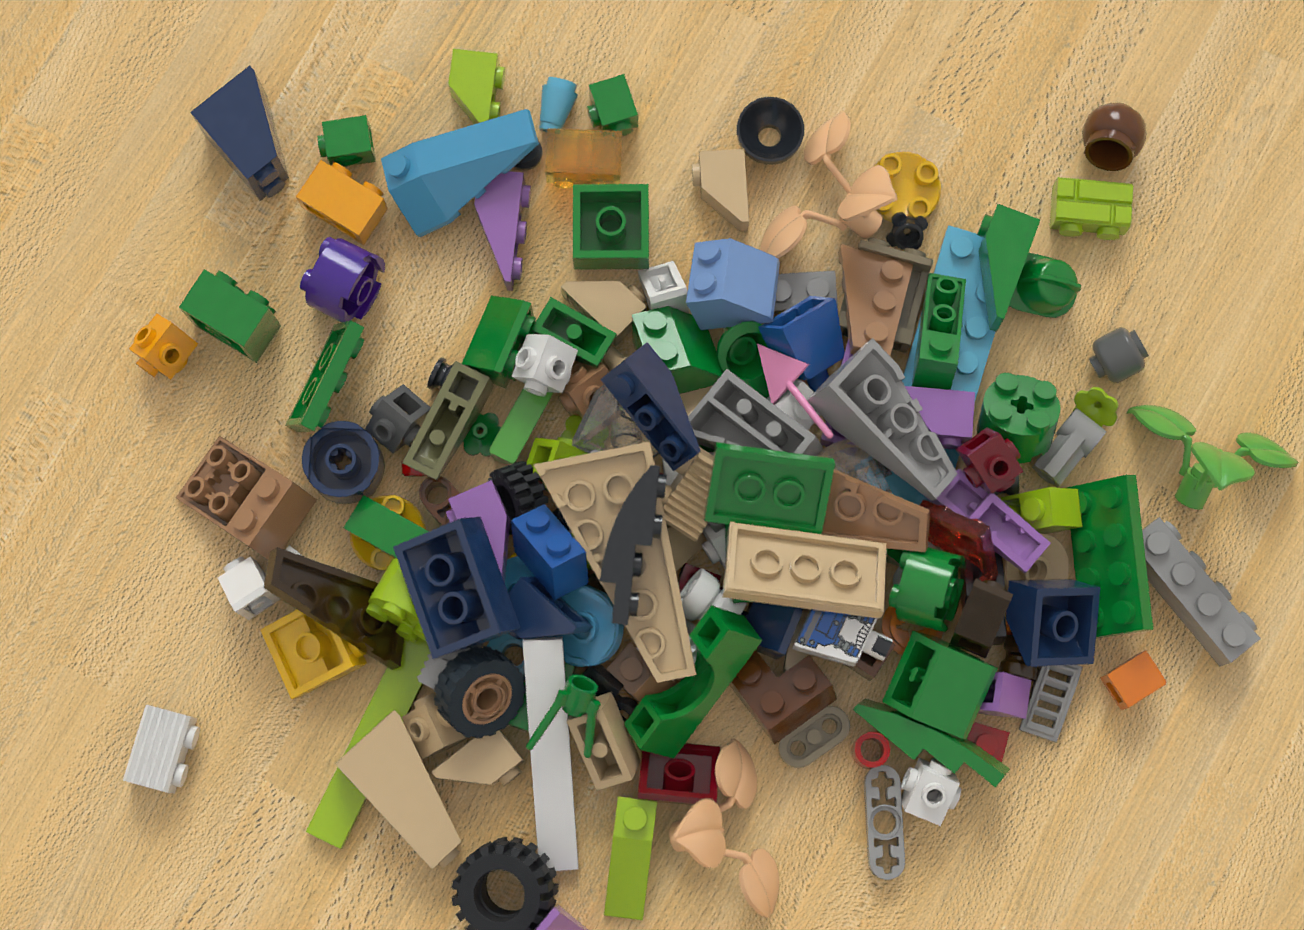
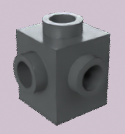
[365,384,431,454]

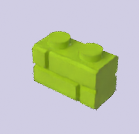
[1049,177,1134,240]

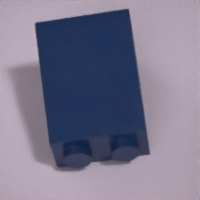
[190,65,289,201]

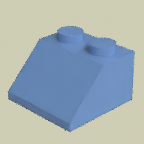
[686,238,780,330]

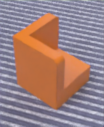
[1100,650,1166,710]

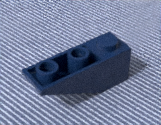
[601,342,701,472]

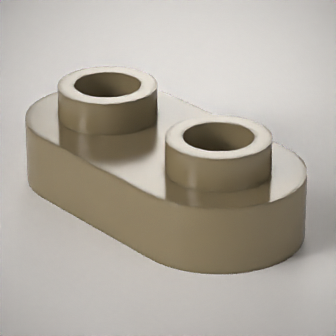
[778,706,850,768]

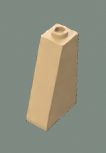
[335,710,461,869]

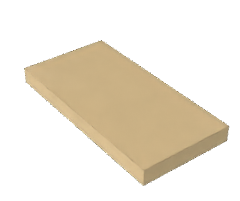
[723,522,886,619]

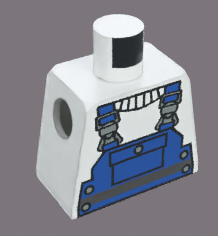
[792,609,893,667]

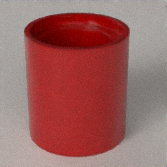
[851,732,890,769]

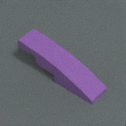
[920,469,1051,573]

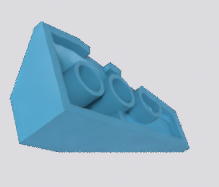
[381,109,539,237]

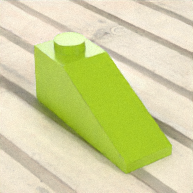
[604,797,657,920]

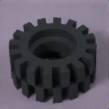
[488,461,550,535]

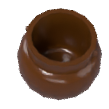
[1082,103,1147,171]

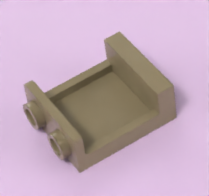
[839,238,933,353]

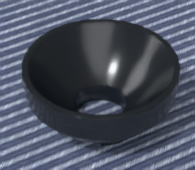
[737,97,804,165]

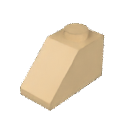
[692,149,749,232]
[561,281,647,347]
[432,730,525,786]

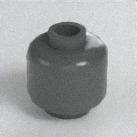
[1089,327,1149,383]

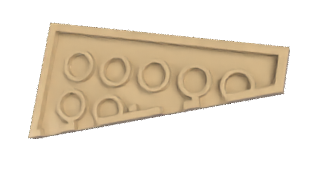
[534,441,696,683]

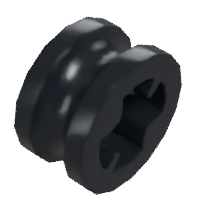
[427,357,454,390]

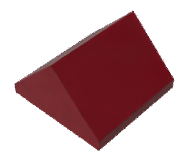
[637,743,721,805]

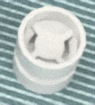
[680,568,746,622]

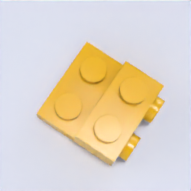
[260,609,367,699]

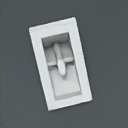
[638,261,690,314]

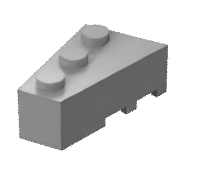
[688,369,823,456]

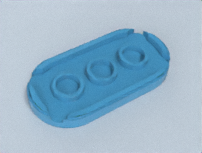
[505,556,624,667]

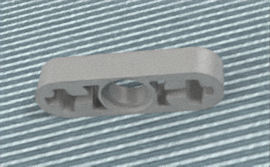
[864,765,905,880]

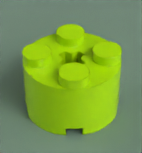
[366,558,426,642]

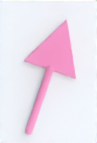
[757,344,833,439]

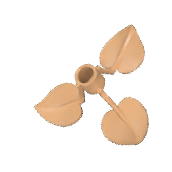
[760,111,898,259]
[669,739,779,918]

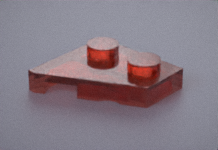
[919,500,998,581]

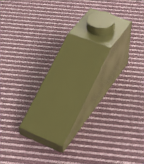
[402,361,494,480]

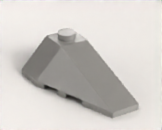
[807,338,957,501]

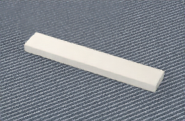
[523,636,579,871]

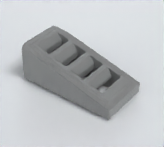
[1019,665,1083,743]

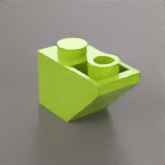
[448,49,505,124]
[999,487,1082,534]

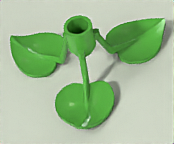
[1126,405,1299,510]

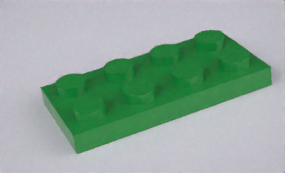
[1067,474,1154,639]

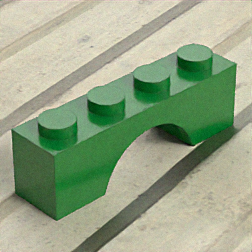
[624,605,762,758]

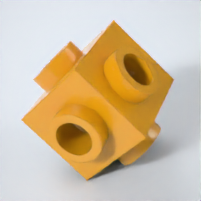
[129,313,198,380]

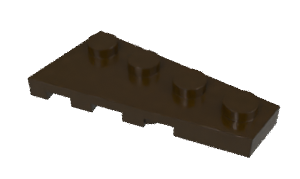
[263,547,405,670]

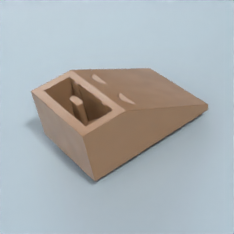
[176,436,317,559]

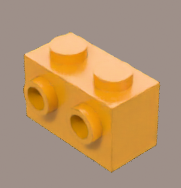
[296,160,388,245]

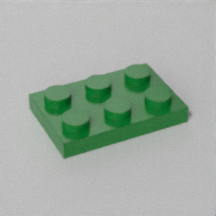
[285,320,365,432]
[704,442,835,534]

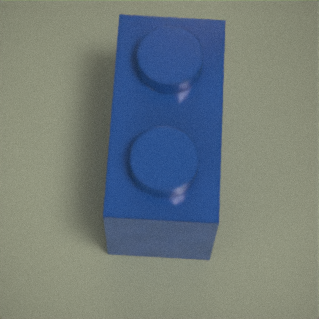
[511,504,588,600]

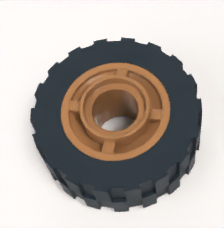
[434,646,526,739]

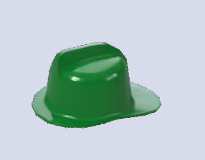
[1009,253,1082,318]
[717,321,769,399]

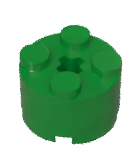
[977,372,1061,464]
[889,547,966,632]

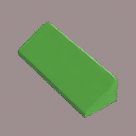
[489,388,554,464]

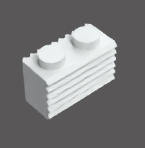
[123,704,200,794]

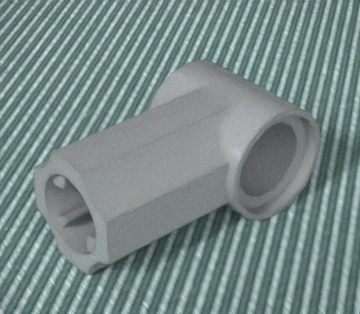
[1032,408,1107,488]

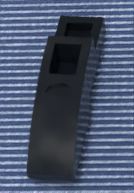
[600,465,667,625]

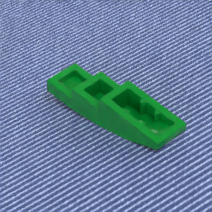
[853,699,1010,788]

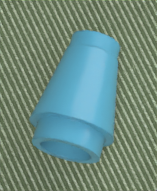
[539,77,578,135]

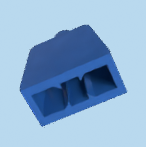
[759,296,845,392]

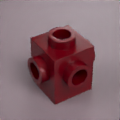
[956,428,1024,494]

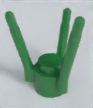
[526,675,601,758]

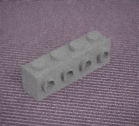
[1142,517,1261,667]

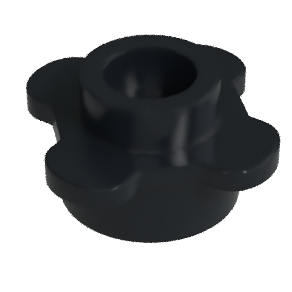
[886,212,928,250]

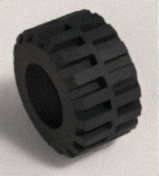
[451,837,558,930]

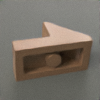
[606,642,677,703]

